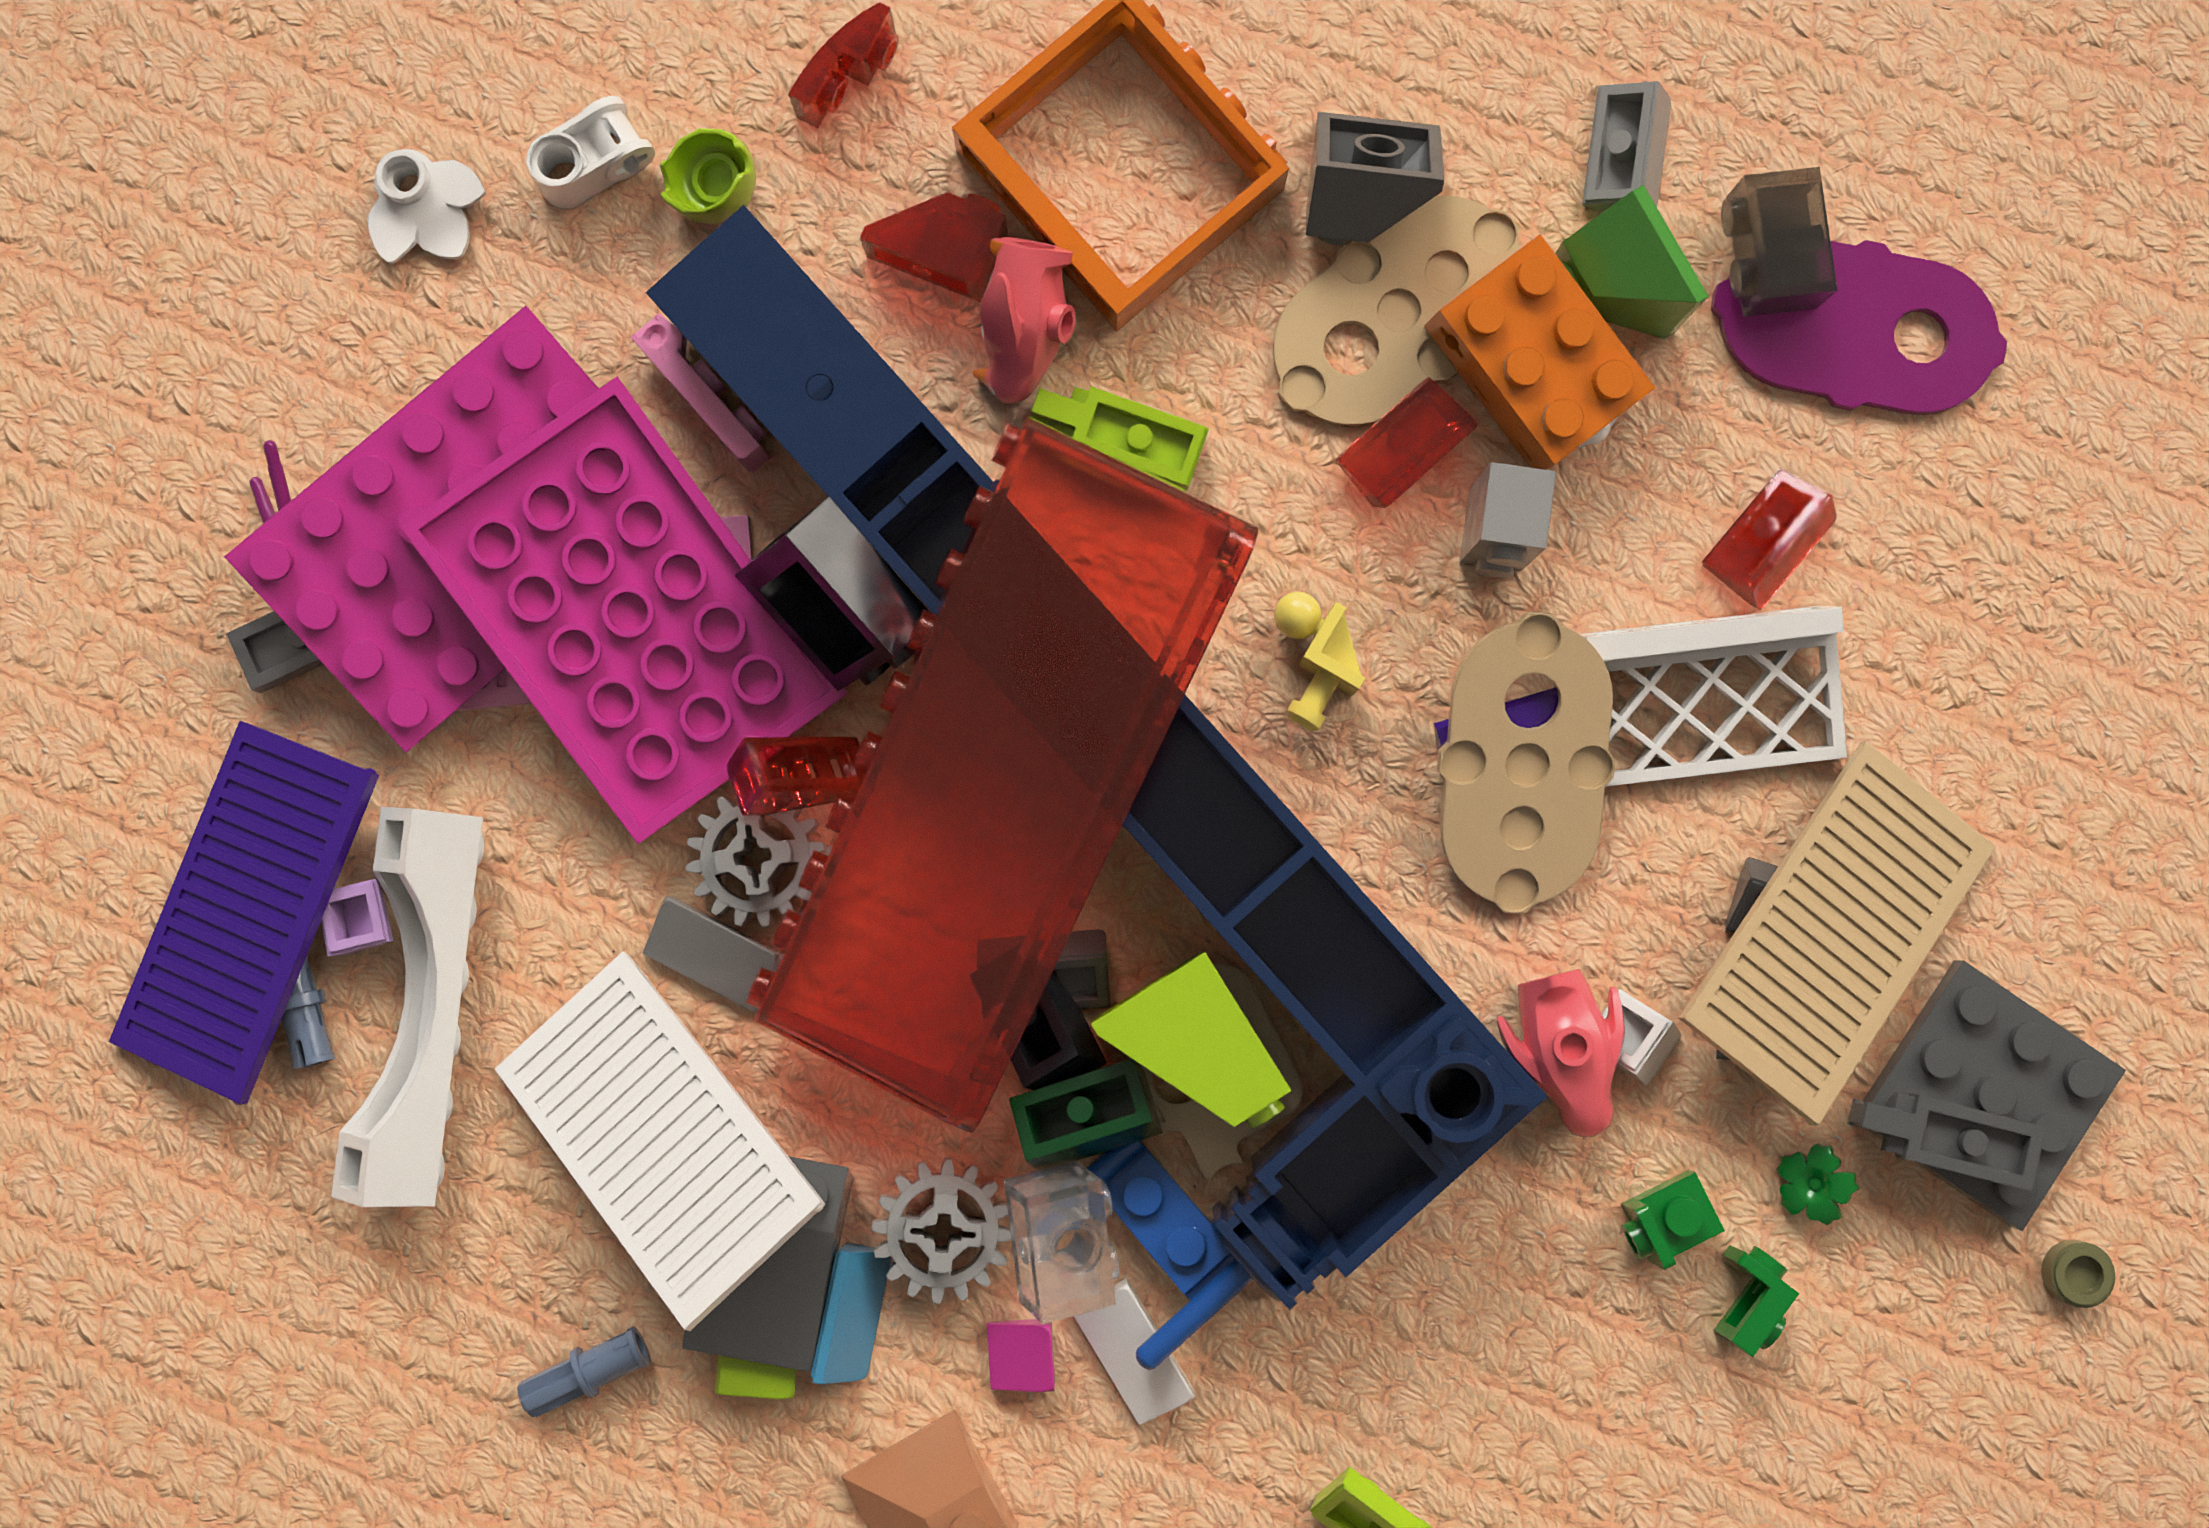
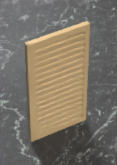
[1678,741,1996,1125]

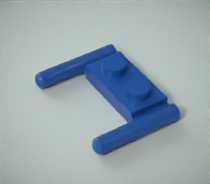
[1029,1141,1253,1370]

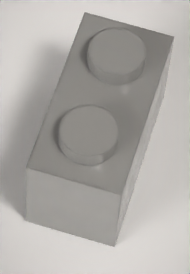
[1459,462,1556,578]

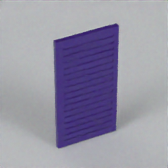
[109,721,379,1105]

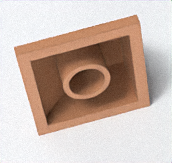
[841,1409,1019,1528]

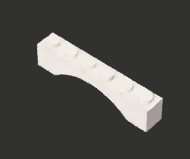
[331,807,484,1207]

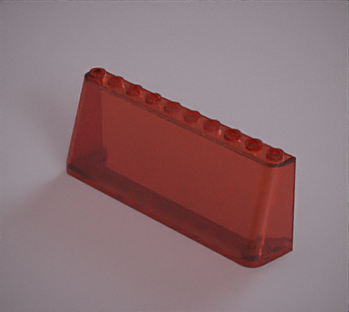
[745,415,1258,1133]

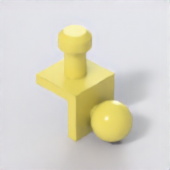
[1274,592,1366,732]

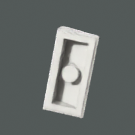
[1072,1277,1195,1425]

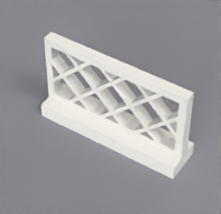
[1580,606,1847,787]

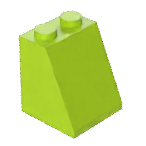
[1091,951,1292,1129]

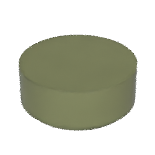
[2041,1240,2116,1308]

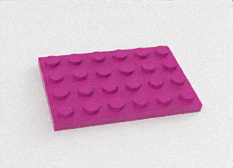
[224,305,599,752]
[399,376,848,844]

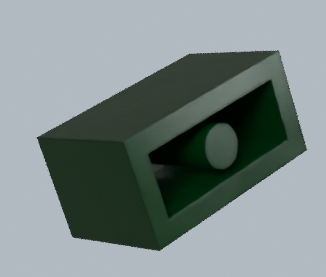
[1009,1059,1163,1172]

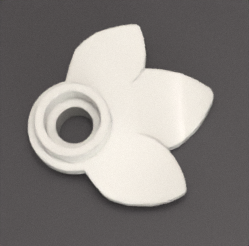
[367,149,486,264]

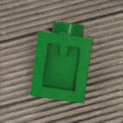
[1621,1170,1725,1270]

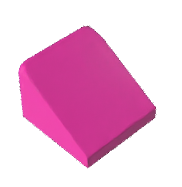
[987,1318,1055,1392]

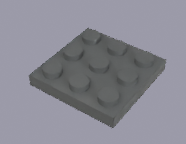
[1863,960,2126,1231]

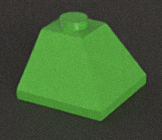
[1555,185,1709,338]

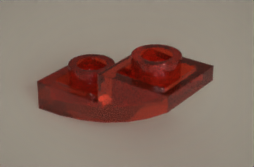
[788,2,899,128]

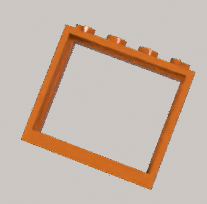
[952,0,1289,332]

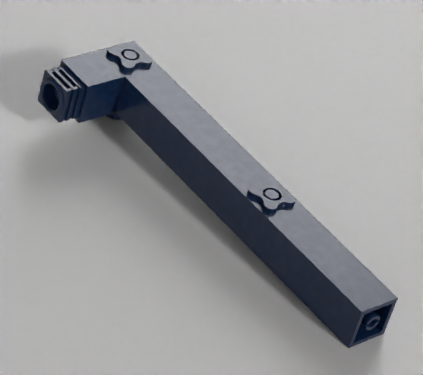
[645,205,1548,1310]

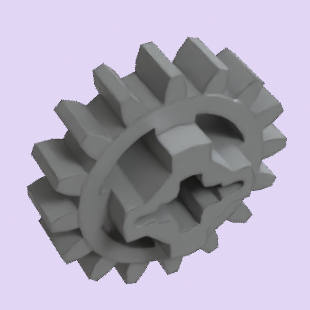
[686,788,828,927]
[872,1157,1013,1304]

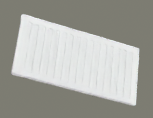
[495,951,826,1331]

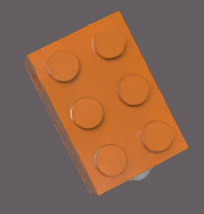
[1424,234,1655,470]

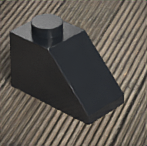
[970,941,1107,1090]

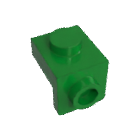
[1714,1245,1800,1357]

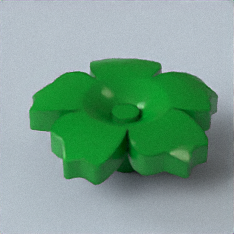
[1777,1144,1859,1225]

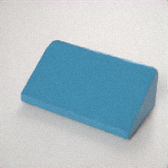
[810,1242,891,1385]

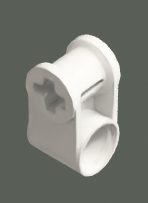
[526,96,655,209]

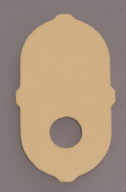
[1273,196,1521,427]
[1437,612,1615,913]

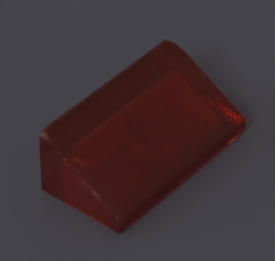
[1334,377,1478,508]
[1702,468,1837,610]

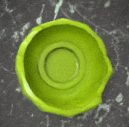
[660,128,756,225]

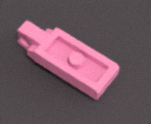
[631,313,770,473]

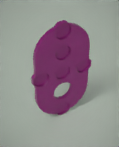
[1711,236,2007,415]

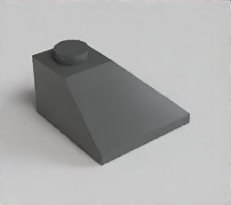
[1306,112,1444,245]

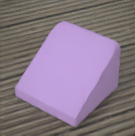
[321,878,393,957]

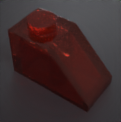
[860,192,1008,303]

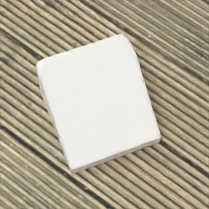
[1602,989,1681,1085]

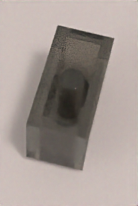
[1721,167,1838,317]

